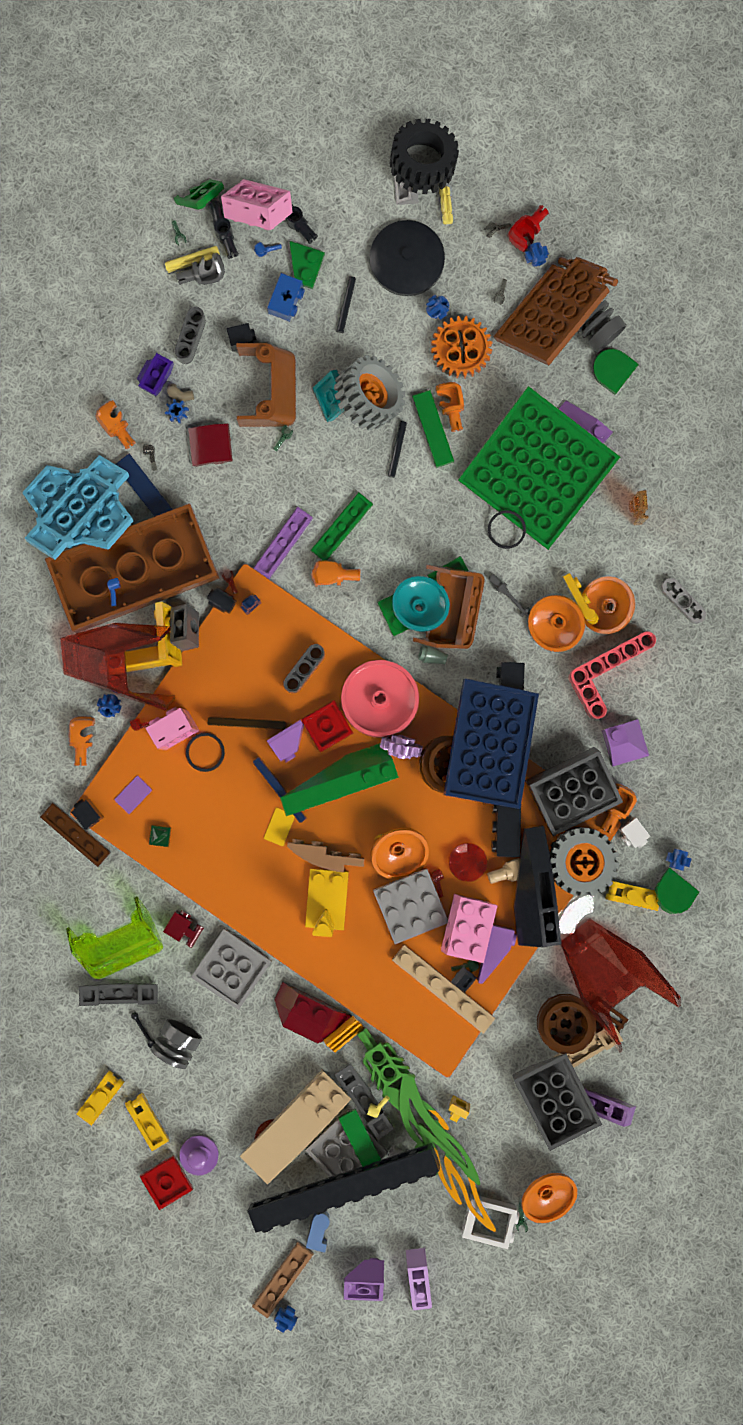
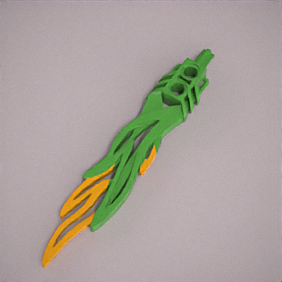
[357,1028,496,1232]

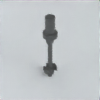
[489,574,531,618]

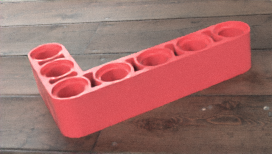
[569,631,656,719]

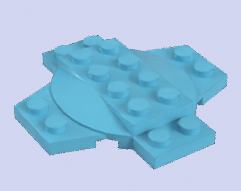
[22,455,133,560]

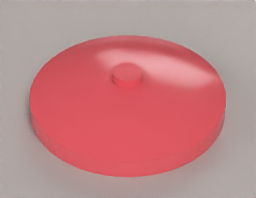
[341,660,419,738]

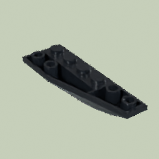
[514,825,562,948]

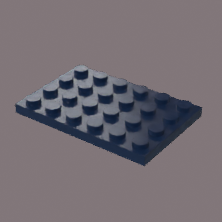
[443,679,539,809]

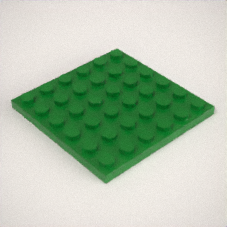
[458,386,620,550]

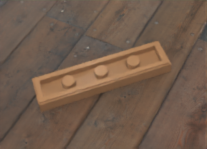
[252,1241,314,1319]

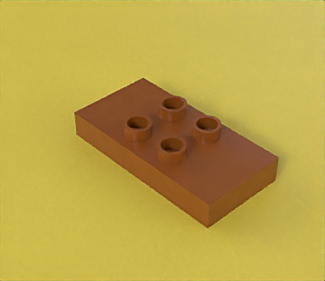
[45,503,220,633]

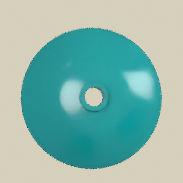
[392,576,450,632]

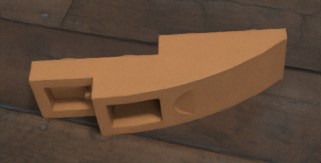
[287,839,364,872]

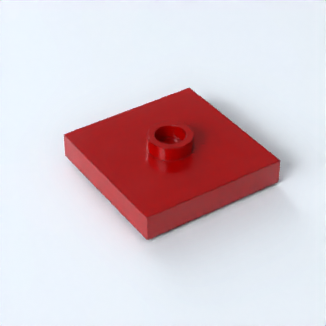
[301,700,354,753]
[140,1155,194,1210]

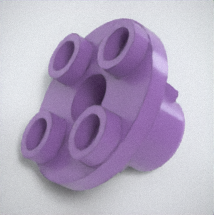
[180,1135,219,1176]

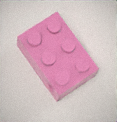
[221,179,293,230]
[146,707,199,750]
[441,894,497,963]

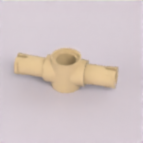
[487,858,520,884]

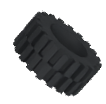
[389,118,459,194]

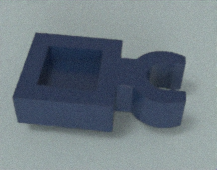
[241,595,262,615]

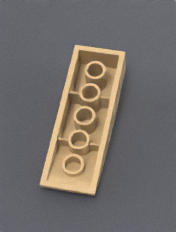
[240,1069,351,1185]

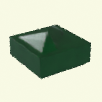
[149,825,171,847]

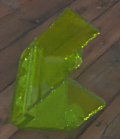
[66,896,163,979]

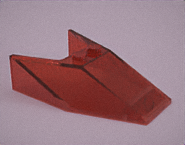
[60,623,175,710]
[561,919,681,1053]

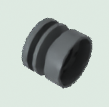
[578,300,627,353]
[150,1019,203,1069]

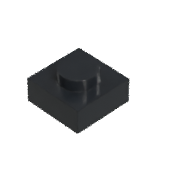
[451,967,477,992]

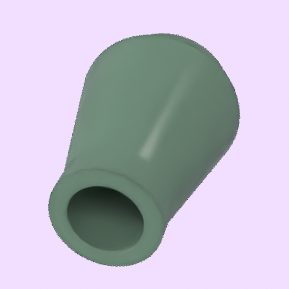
[418,645,448,665]

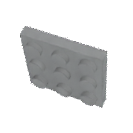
[373,868,448,944]
[191,928,272,1010]
[305,1109,388,1177]

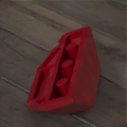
[274,982,352,1044]

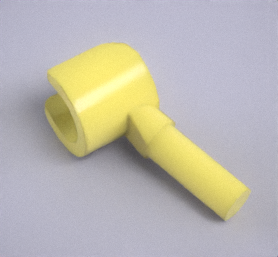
[367,1096,390,1118]

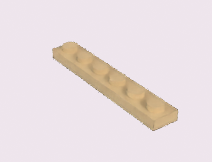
[392,945,496,1034]

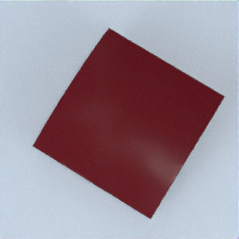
[188,423,233,467]

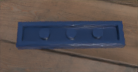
[115,453,173,517]
[253,757,307,823]

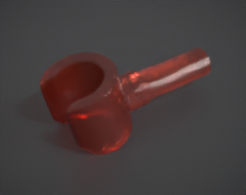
[222,570,238,594]
[130,718,150,731]
[431,869,444,898]

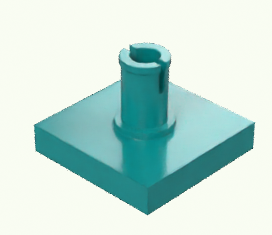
[313,369,345,422]

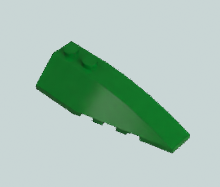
[280,743,399,816]

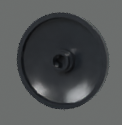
[370,220,445,296]

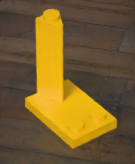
[101,602,182,675]
[305,869,349,937]

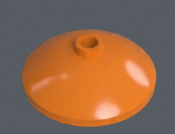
[582,576,635,634]
[528,595,585,652]
[371,828,429,880]
[521,1173,577,1223]

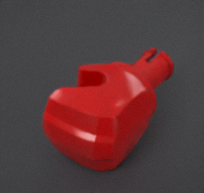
[508,205,549,253]

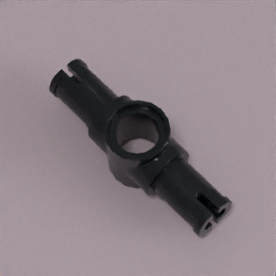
[208,201,239,259]
[285,204,318,244]

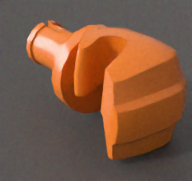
[435,382,464,432]
[95,400,136,449]
[311,560,360,587]
[69,716,95,766]
[600,783,637,834]

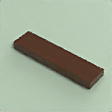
[40,803,111,867]

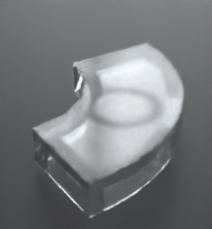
[559,895,593,934]

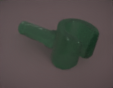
[172,220,187,246]
[273,425,293,452]
[451,960,480,972]
[515,1203,528,1233]

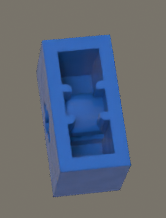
[267,273,305,322]

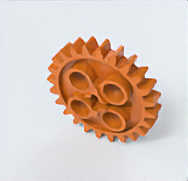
[431,316,492,379]

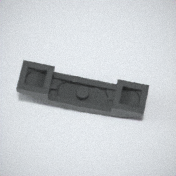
[79,983,158,1006]
[335,1063,394,1140]

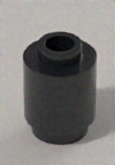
[207,587,237,614]

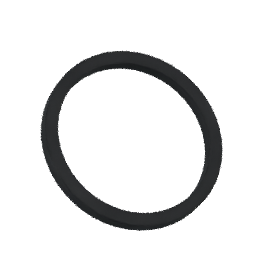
[488,510,526,549]
[186,733,225,772]

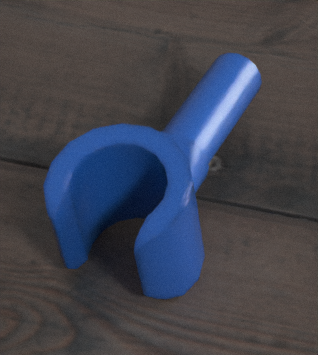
[254,242,282,257]
[107,578,121,606]

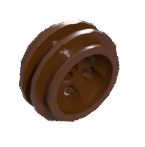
[419,736,453,793]
[537,994,596,1054]

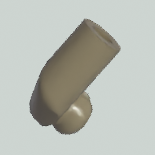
[167,383,194,402]

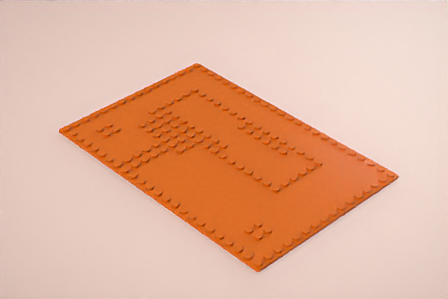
[70,564,621,1077]

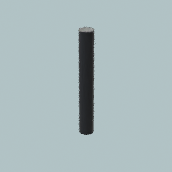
[336,276,356,334]
[388,421,407,478]

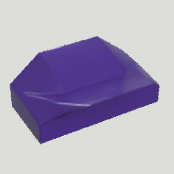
[137,353,174,397]

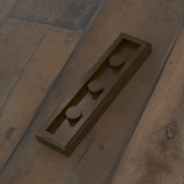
[208,717,287,730]

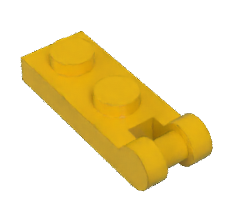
[563,573,599,624]
[605,881,659,911]
[76,1070,125,1126]
[125,1093,170,1151]

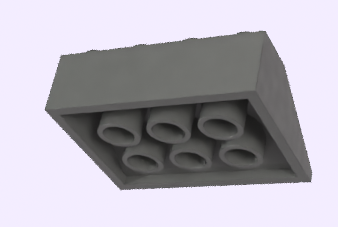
[525,747,623,836]
[512,1054,602,1151]

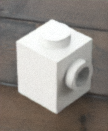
[619,817,650,848]

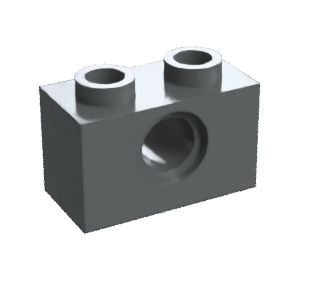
[170,604,199,651]

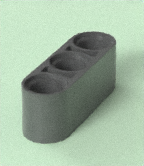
[175,307,206,364]
[284,644,325,693]

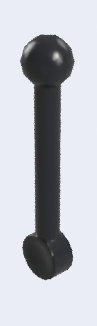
[131,1012,156,1048]

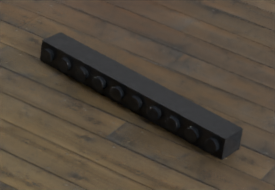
[491,662,525,857]
[247,1143,440,1233]

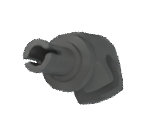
[176,253,225,285]

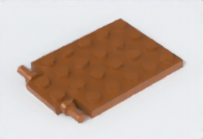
[493,257,618,366]

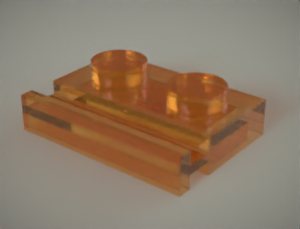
[629,490,649,525]

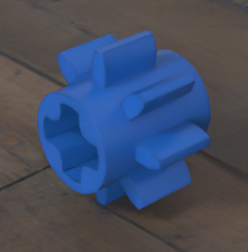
[524,242,549,267]
[426,295,450,320]
[165,399,189,424]
[97,694,122,717]
[666,848,692,871]
[274,1305,298,1333]

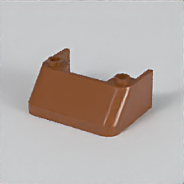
[236,343,296,427]
[413,565,485,649]

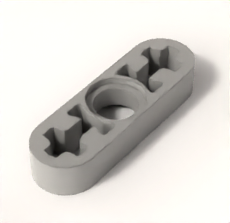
[661,578,706,624]

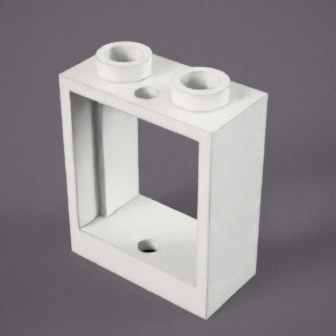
[461,1194,519,1249]

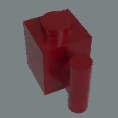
[163,910,204,948]

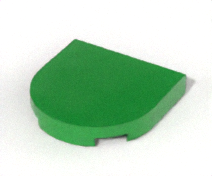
[593,349,639,395]
[655,868,699,914]

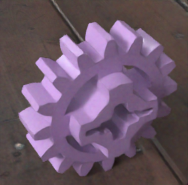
[380,735,423,759]

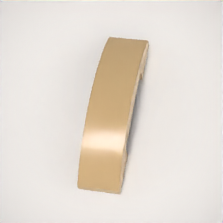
[554,1023,623,1068]

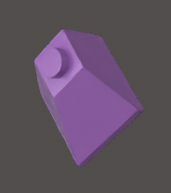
[601,719,649,767]
[267,720,304,762]
[344,1258,384,1301]

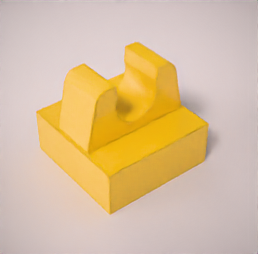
[449,1095,470,1123]

